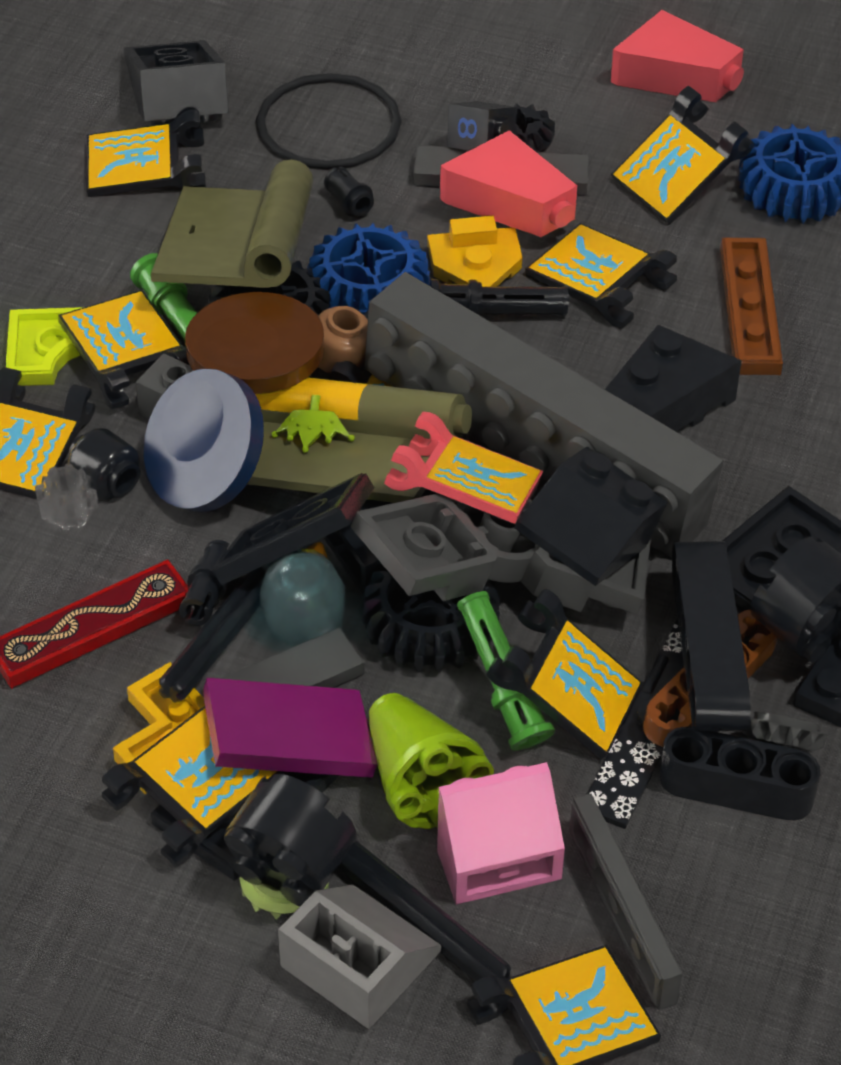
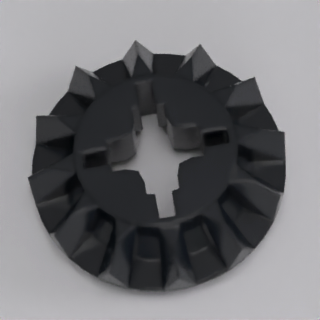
[514,103,555,152]

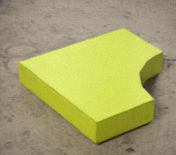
[6,307,83,386]

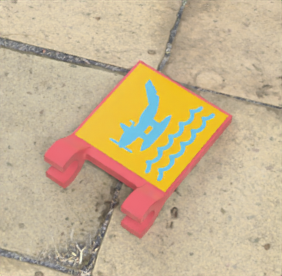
[384,412,543,524]

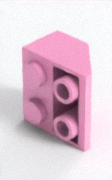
[437,762,565,905]

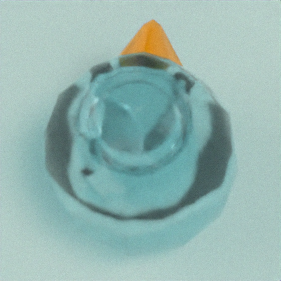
[260,542,346,646]

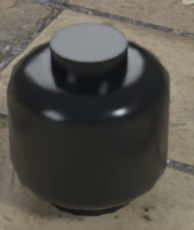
[67,428,140,500]

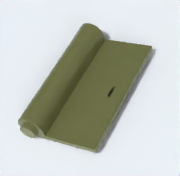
[151,159,313,288]

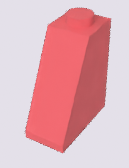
[611,10,744,103]
[440,131,578,237]

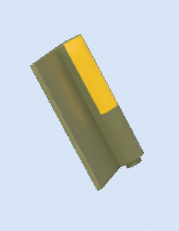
[247,377,472,503]

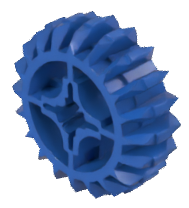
[738,123,841,224]
[307,222,430,315]

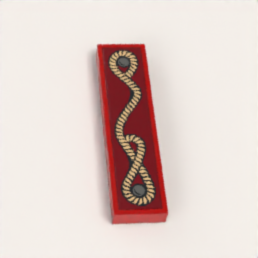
[0,559,189,689]

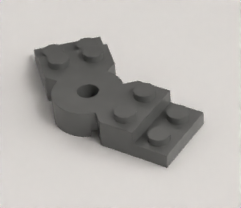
[351,494,651,614]

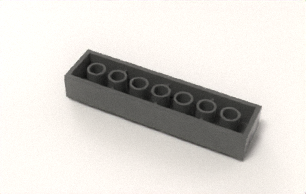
[364,272,724,558]

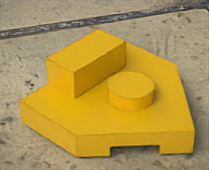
[427,216,522,287]

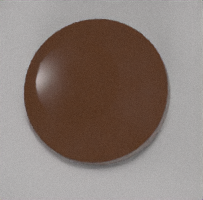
[185,292,324,394]

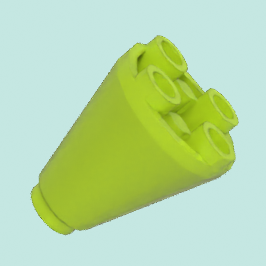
[369,693,494,829]

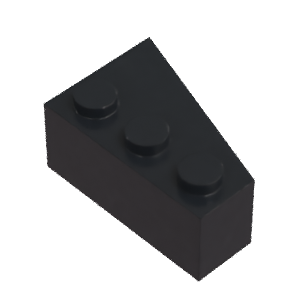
[605,325,742,431]

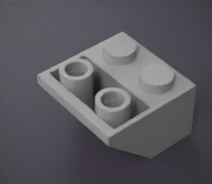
[278,885,441,1029]

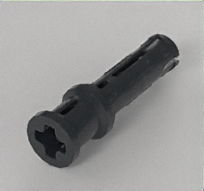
[429,279,569,316]

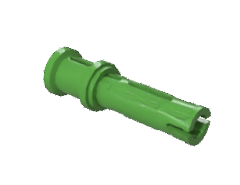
[130,253,197,342]
[457,591,555,751]

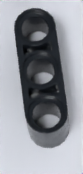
[660,727,820,821]

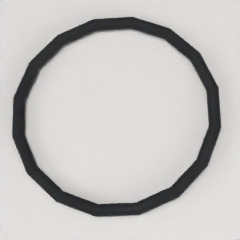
[256,73,402,169]

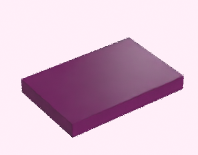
[202,678,377,778]

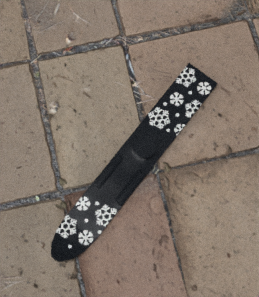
[588,618,687,829]

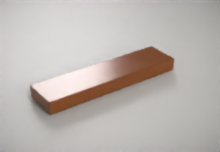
[720,237,783,375]

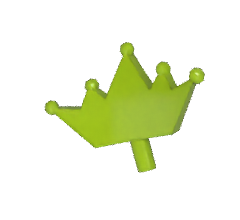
[271,395,355,453]

